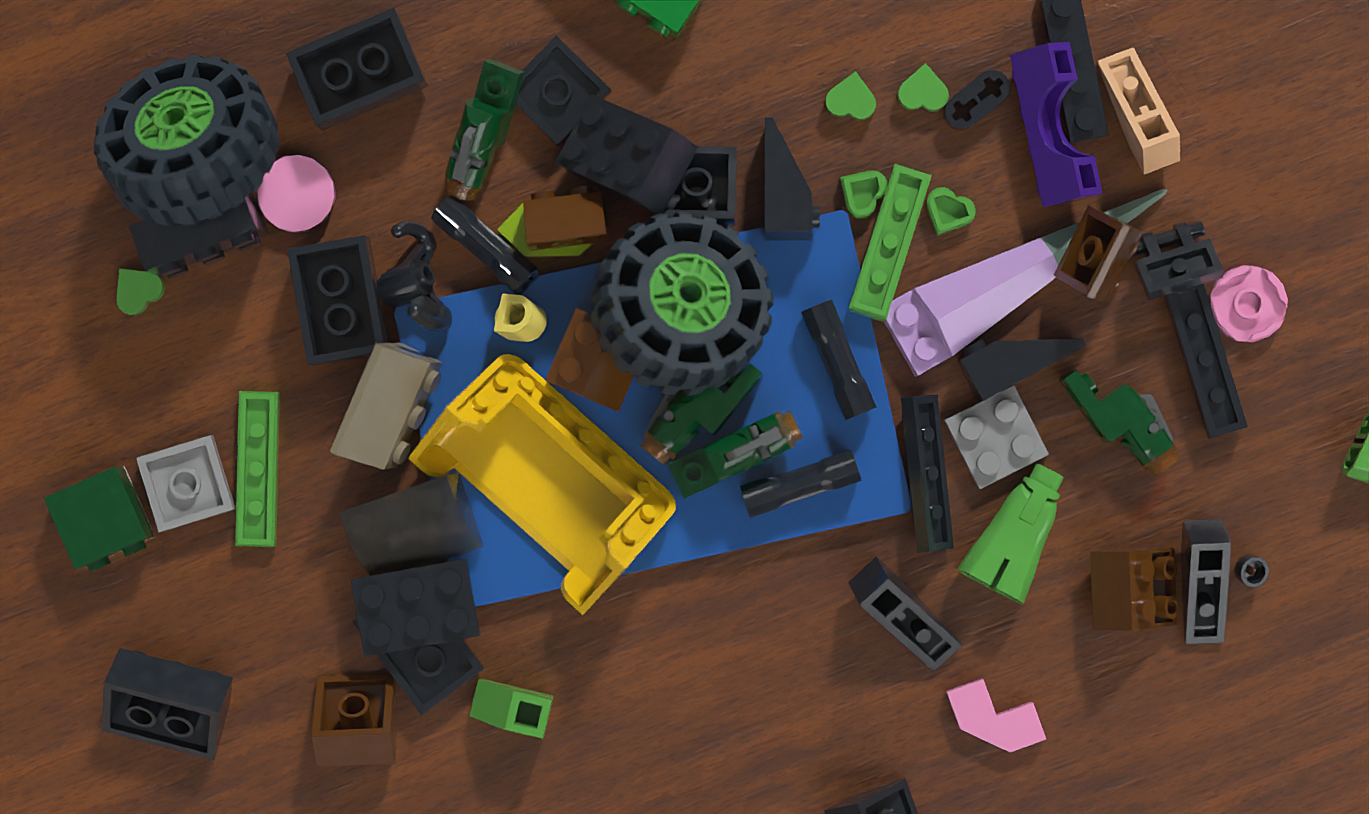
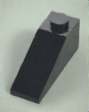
[765,117,820,241]
[957,338,1086,402]
[1181,519,1231,644]
[848,557,962,671]

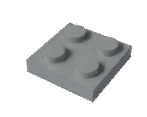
[944,385,1049,489]
[136,435,236,532]

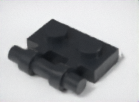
[1130,221,1224,300]

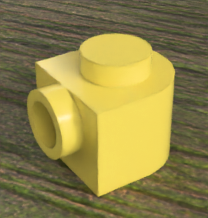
[494,294,547,342]

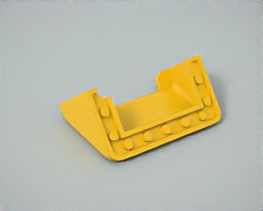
[408,354,676,615]

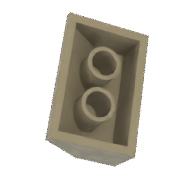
[330,343,442,470]

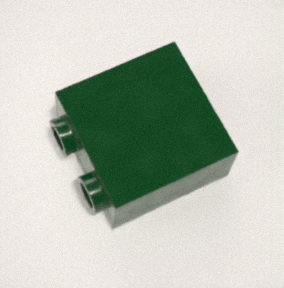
[44,466,155,573]

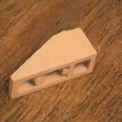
[1097,47,1180,174]

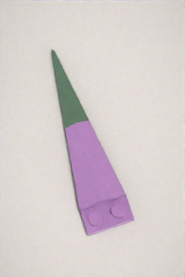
[884,189,1167,377]

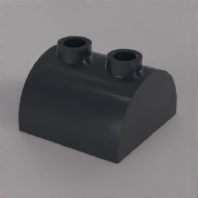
[656,146,737,225]

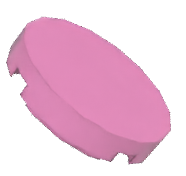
[257,155,336,233]
[1209,265,1288,342]

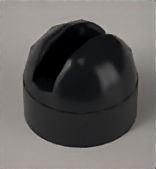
[1233,555,1269,587]

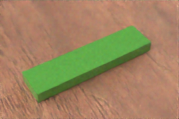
[848,164,932,322]
[235,391,280,547]

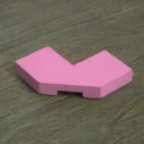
[946,678,1046,752]

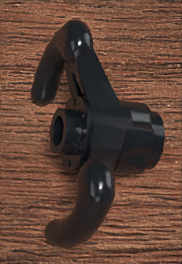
[377,221,452,331]

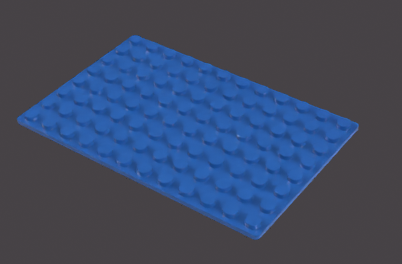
[394,210,912,607]

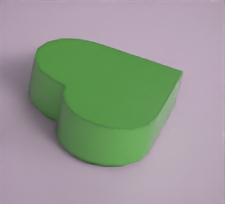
[897,63,949,112]
[825,71,876,120]
[840,171,887,219]
[926,187,976,236]
[116,269,165,315]

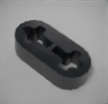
[943,70,1010,131]

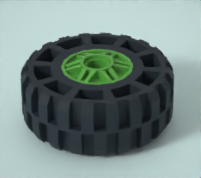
[93,55,279,226]
[590,212,774,395]

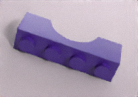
[1010,42,1103,207]

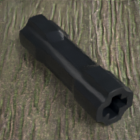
[431,194,540,295]
[801,299,877,420]
[739,450,861,518]

